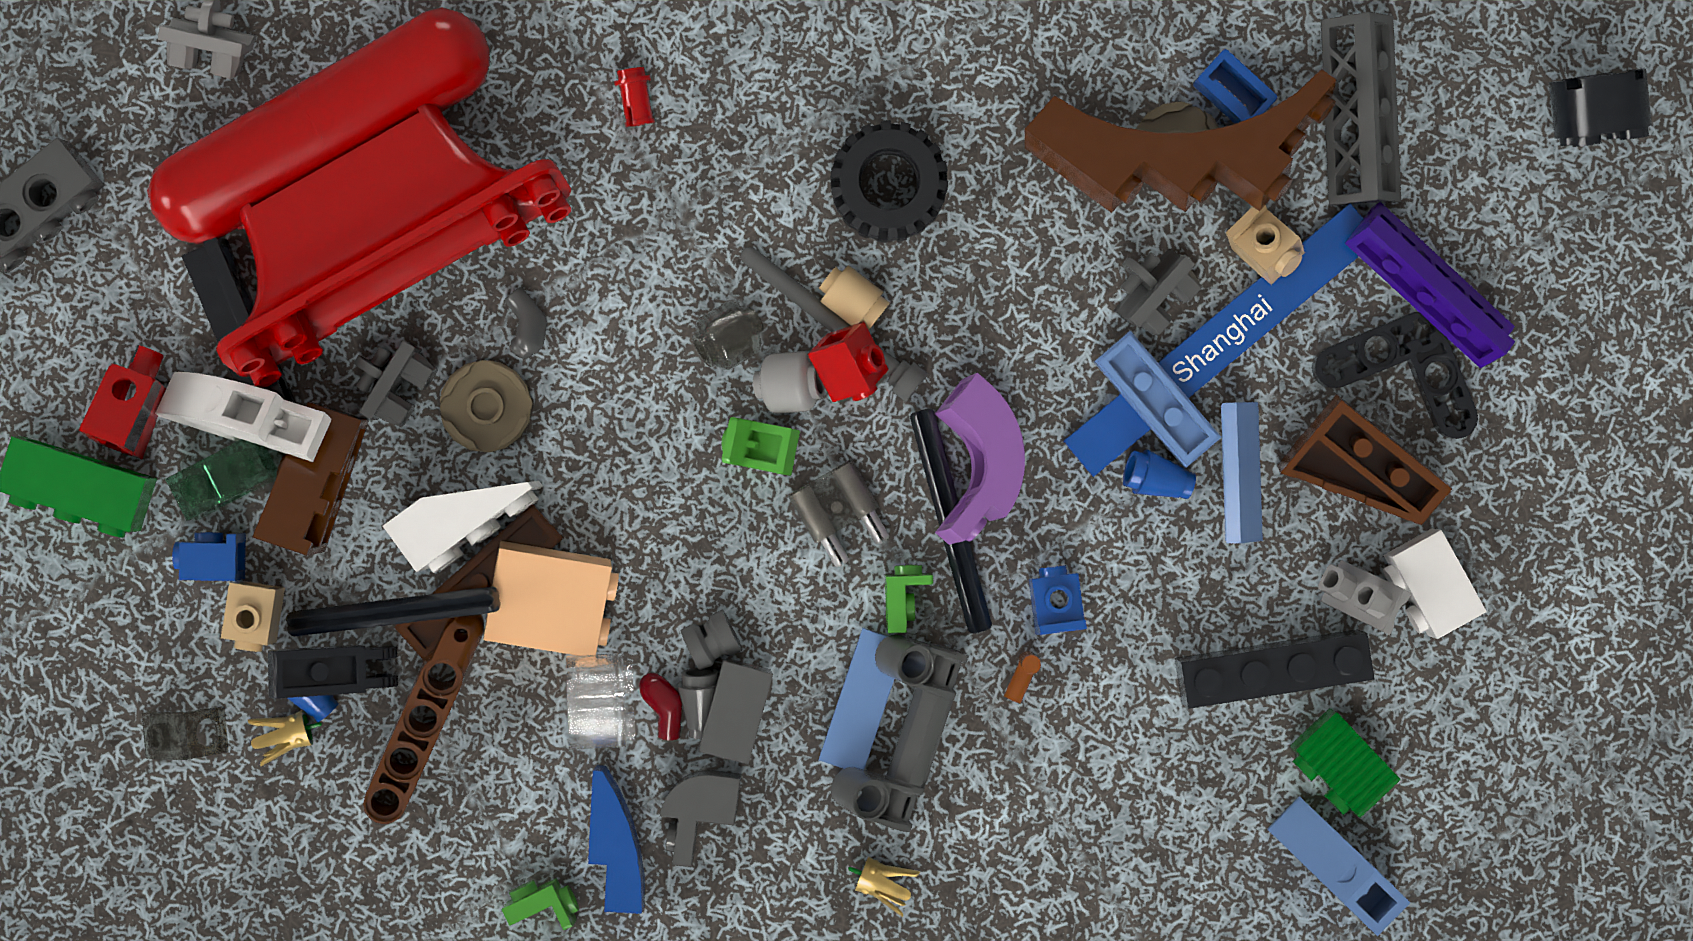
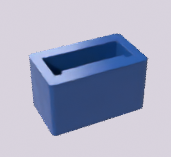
[1193,49,1277,124]

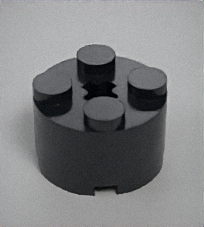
[1548,68,1652,147]

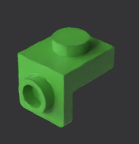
[721,417,800,476]
[501,878,579,930]

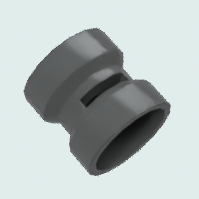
[680,609,743,671]

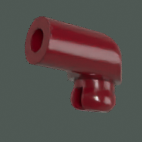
[639,672,682,741]

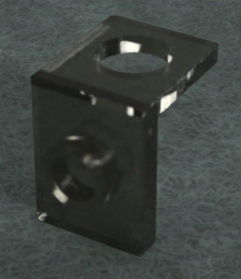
[142,706,229,760]

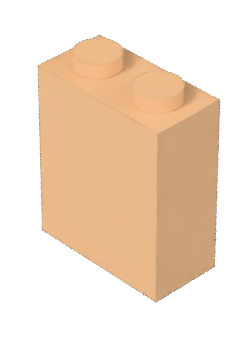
[483,541,619,658]

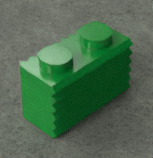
[1290,708,1401,818]

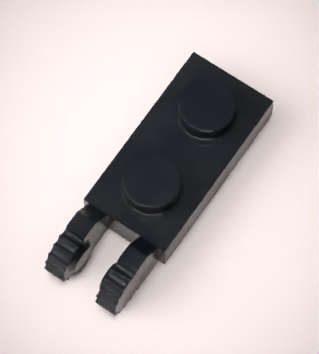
[268,645,398,699]

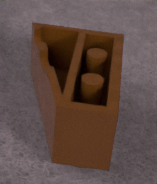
[1277,394,1452,525]

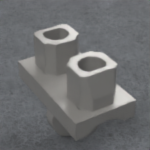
[158,0,256,79]
[1318,560,1411,635]

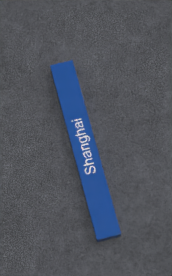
[1063,204,1363,477]

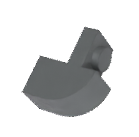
[660,770,742,867]

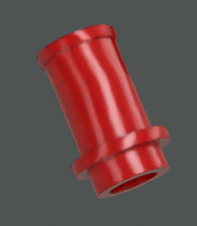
[614,67,655,128]

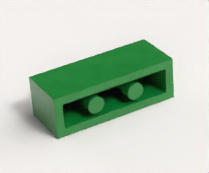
[0,436,157,538]

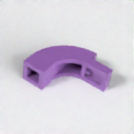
[935,373,1025,545]

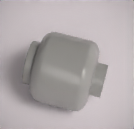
[753,351,825,414]

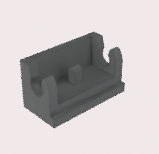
[698,658,773,765]

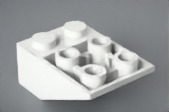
[383,481,543,573]

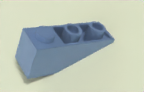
[1267,796,1411,936]

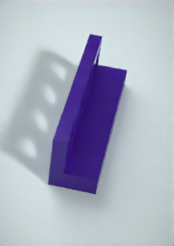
[1345,202,1515,369]

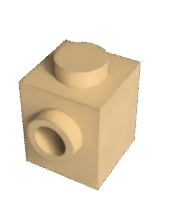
[221,580,285,652]

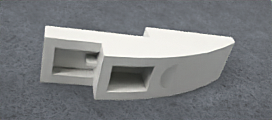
[155,372,332,462]

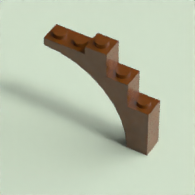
[1025,69,1337,213]

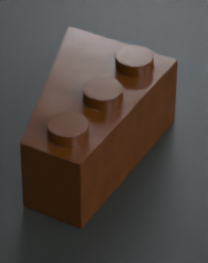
[252,402,369,556]

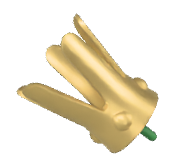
[247,710,322,766]
[848,856,920,917]

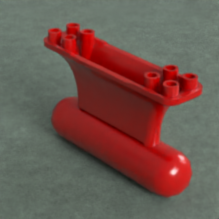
[147,7,571,388]

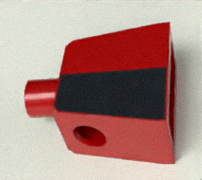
[79,345,167,460]

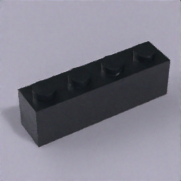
[1174,629,1375,709]

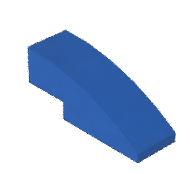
[588,765,645,914]

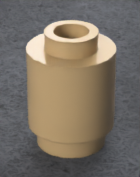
[819,265,890,330]

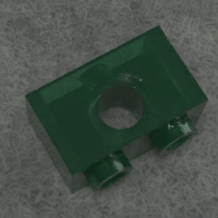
[165,439,278,521]

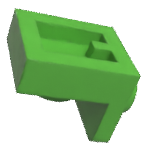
[885,565,933,633]

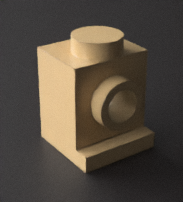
[1226,205,1305,285]

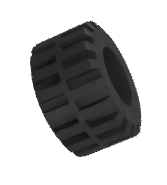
[830,120,949,243]

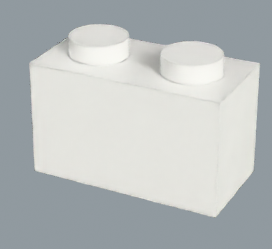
[1383,528,1487,639]

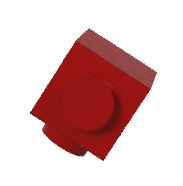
[807,321,889,402]

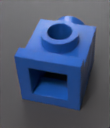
[172,532,246,581]
[1028,565,1087,635]

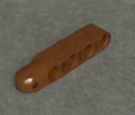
[363,614,484,824]

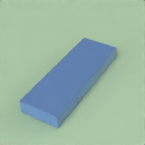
[1093,331,1222,468]
[1221,402,1263,543]
[819,627,894,770]

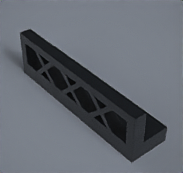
[181,237,296,403]

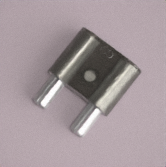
[787,459,889,567]

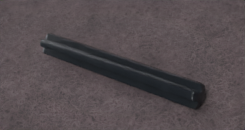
[910,408,992,634]
[286,586,501,637]

